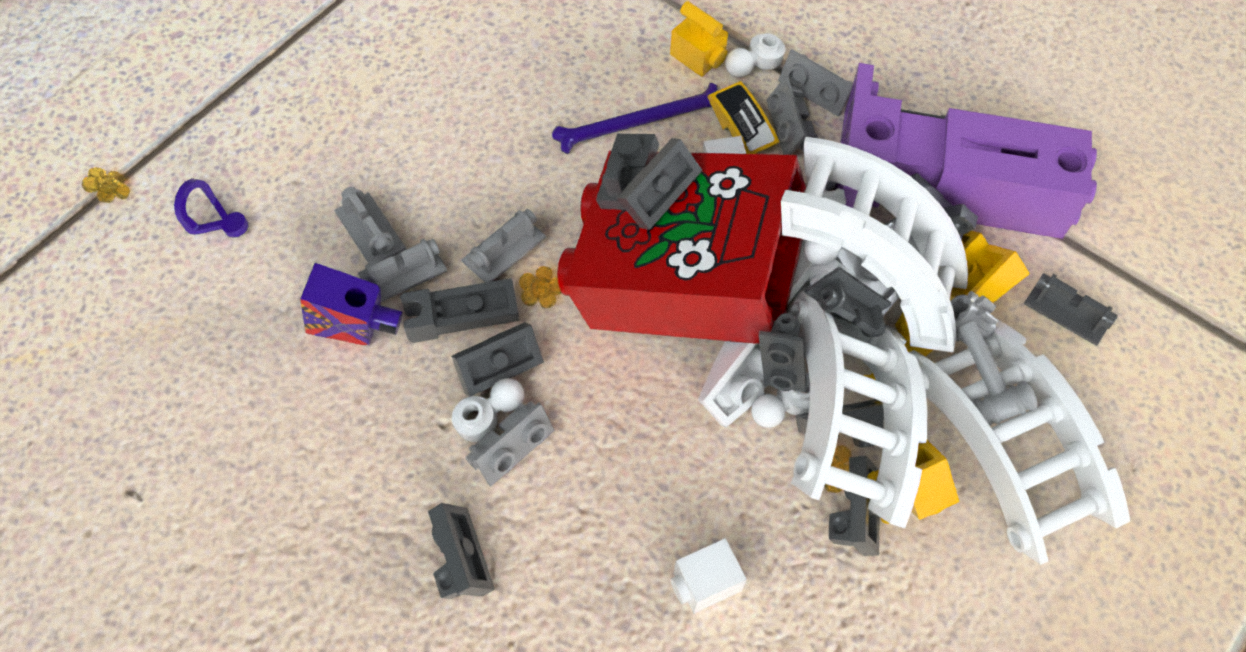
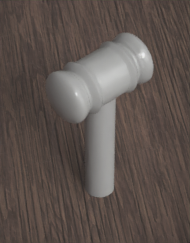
[959,321,1038,426]

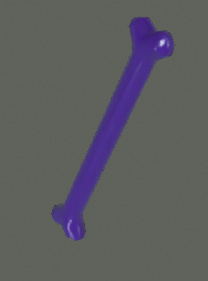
[552,83,718,154]

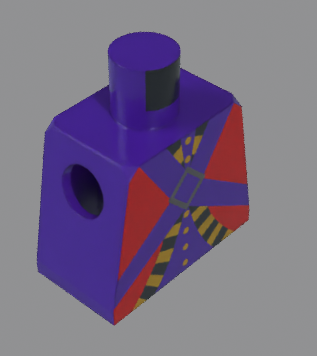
[300,263,403,346]

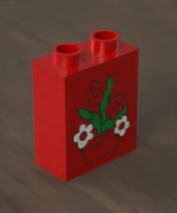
[557,151,806,344]

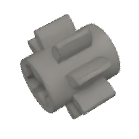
[950,291,998,345]

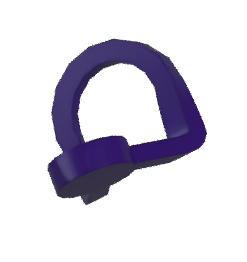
[174,178,249,238]

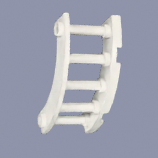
[781,137,968,352]
[788,290,927,528]
[908,320,1130,565]

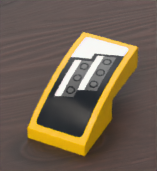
[707,81,780,154]

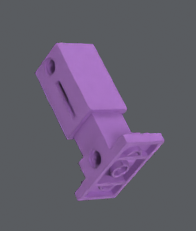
[834,63,1097,239]

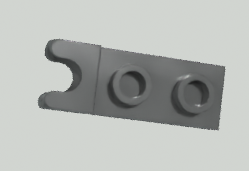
[400,278,520,343]

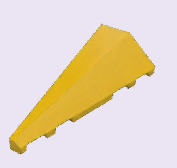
[863,231,1030,380]

